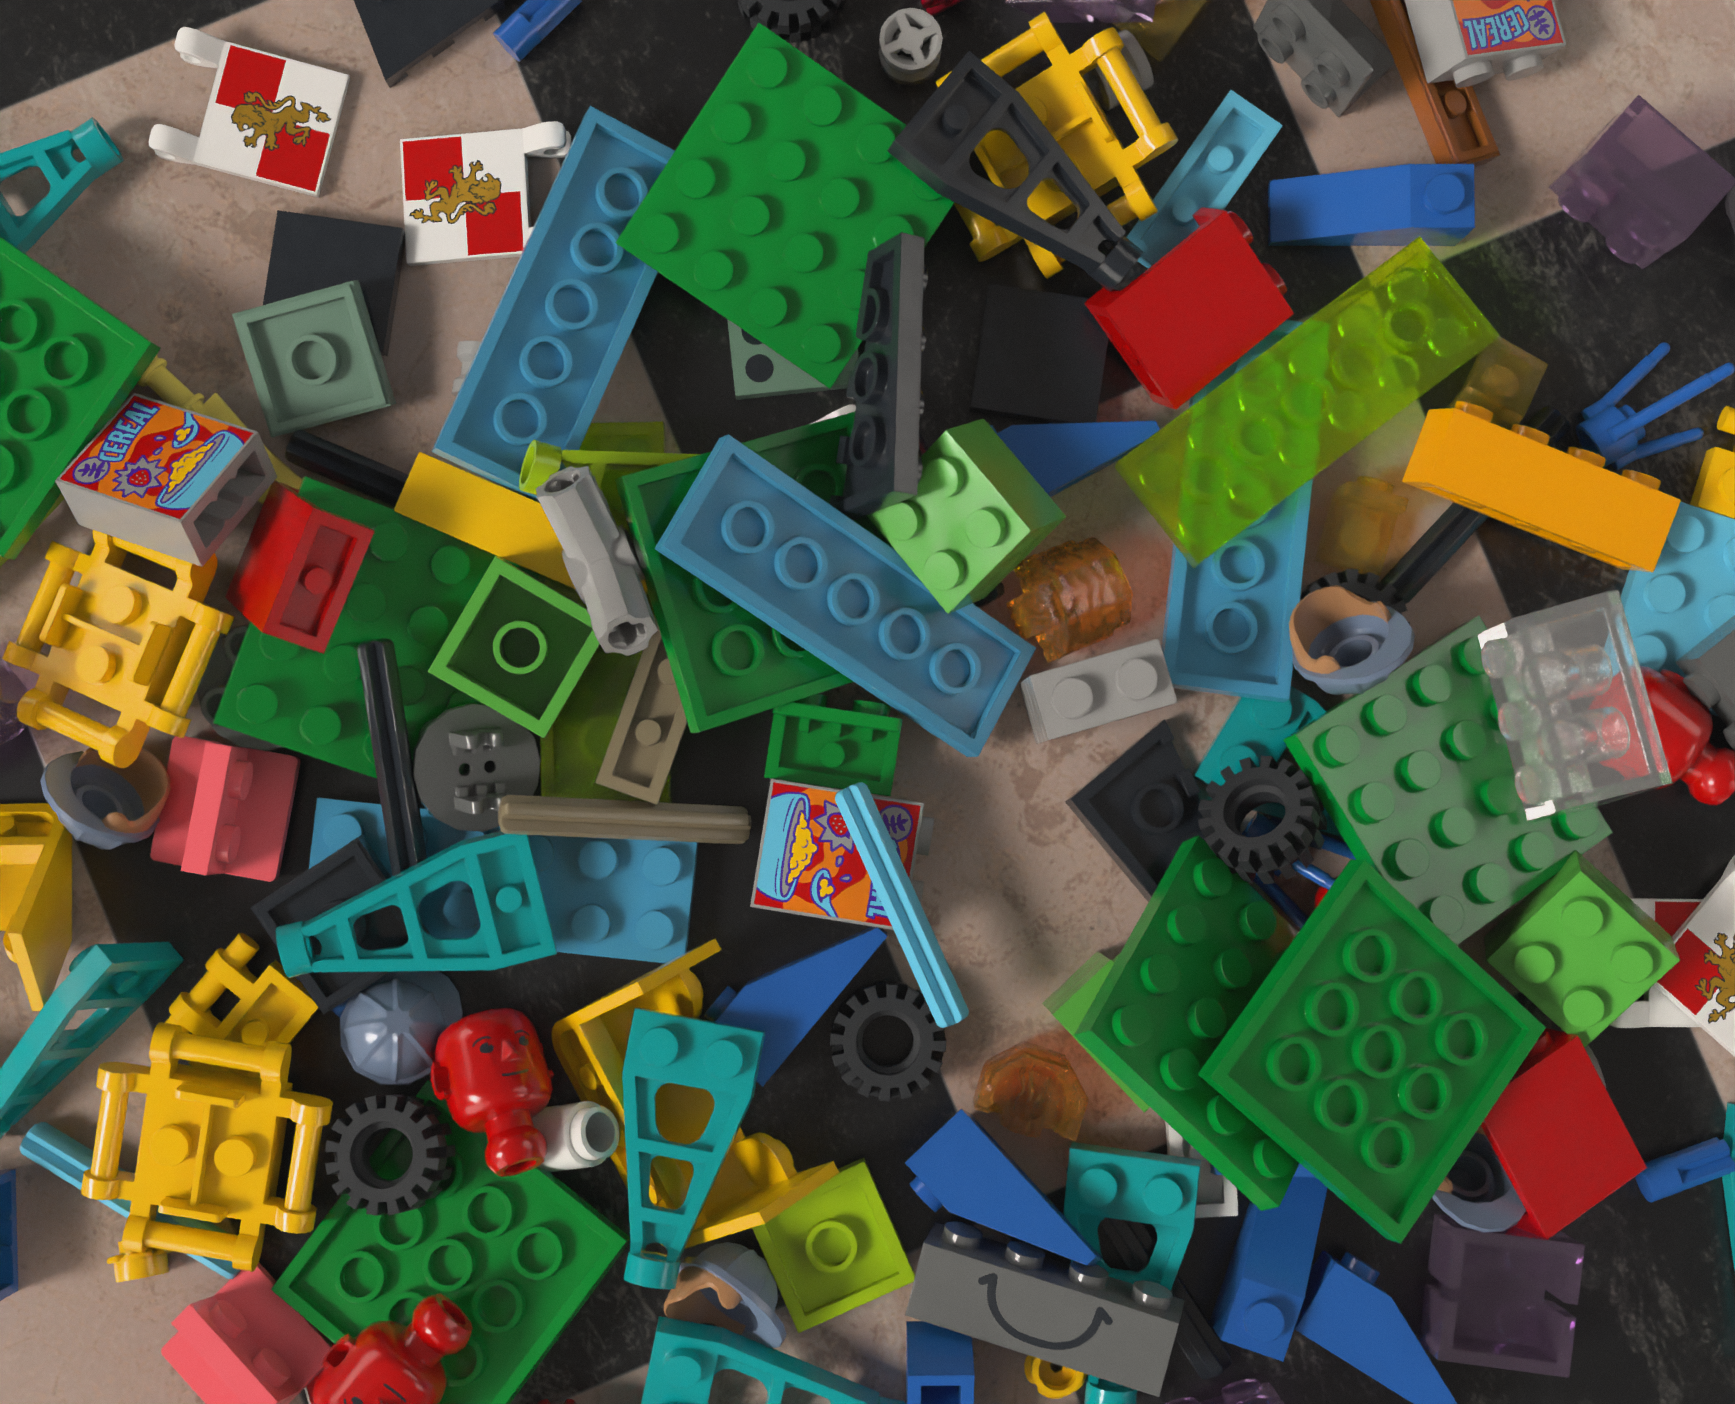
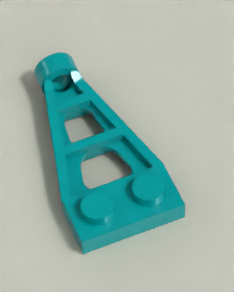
[0,117,124,253]
[1192,686,1343,839]
[276,831,557,978]
[0,942,184,1139]
[622,1007,766,1289]
[1064,1142,1201,1404]
[641,1316,905,1404]

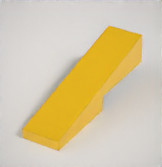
[394,452,647,594]

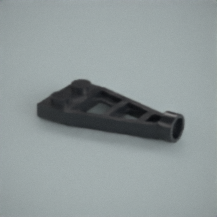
[887,51,1143,292]

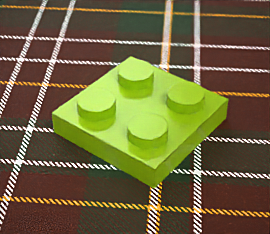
[752,1158,915,1333]

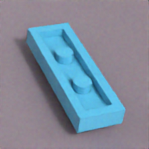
[1127,90,1283,268]

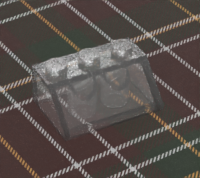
[1478,590,1673,821]

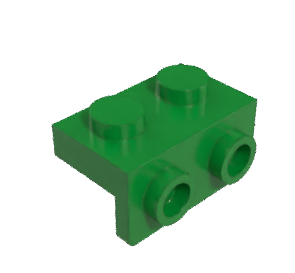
[764,694,903,797]

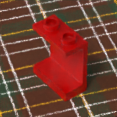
[1084,207,1294,410]
[225,480,375,654]
[1481,1028,1647,1240]

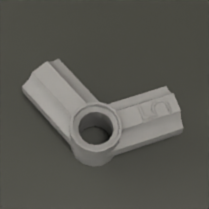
[536,466,658,656]

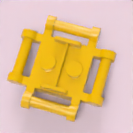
[935,12,1178,279]
[2,530,235,768]
[81,1022,333,1272]

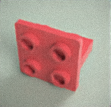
[150,736,301,882]
[161,1262,334,1404]

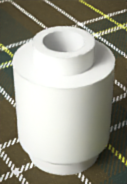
[532,1101,620,1172]

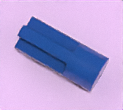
[493,0,582,62]
[1635,1137,1735,1203]

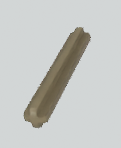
[498,795,751,844]

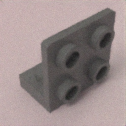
[1253,0,1395,118]

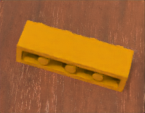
[1402,401,1681,573]

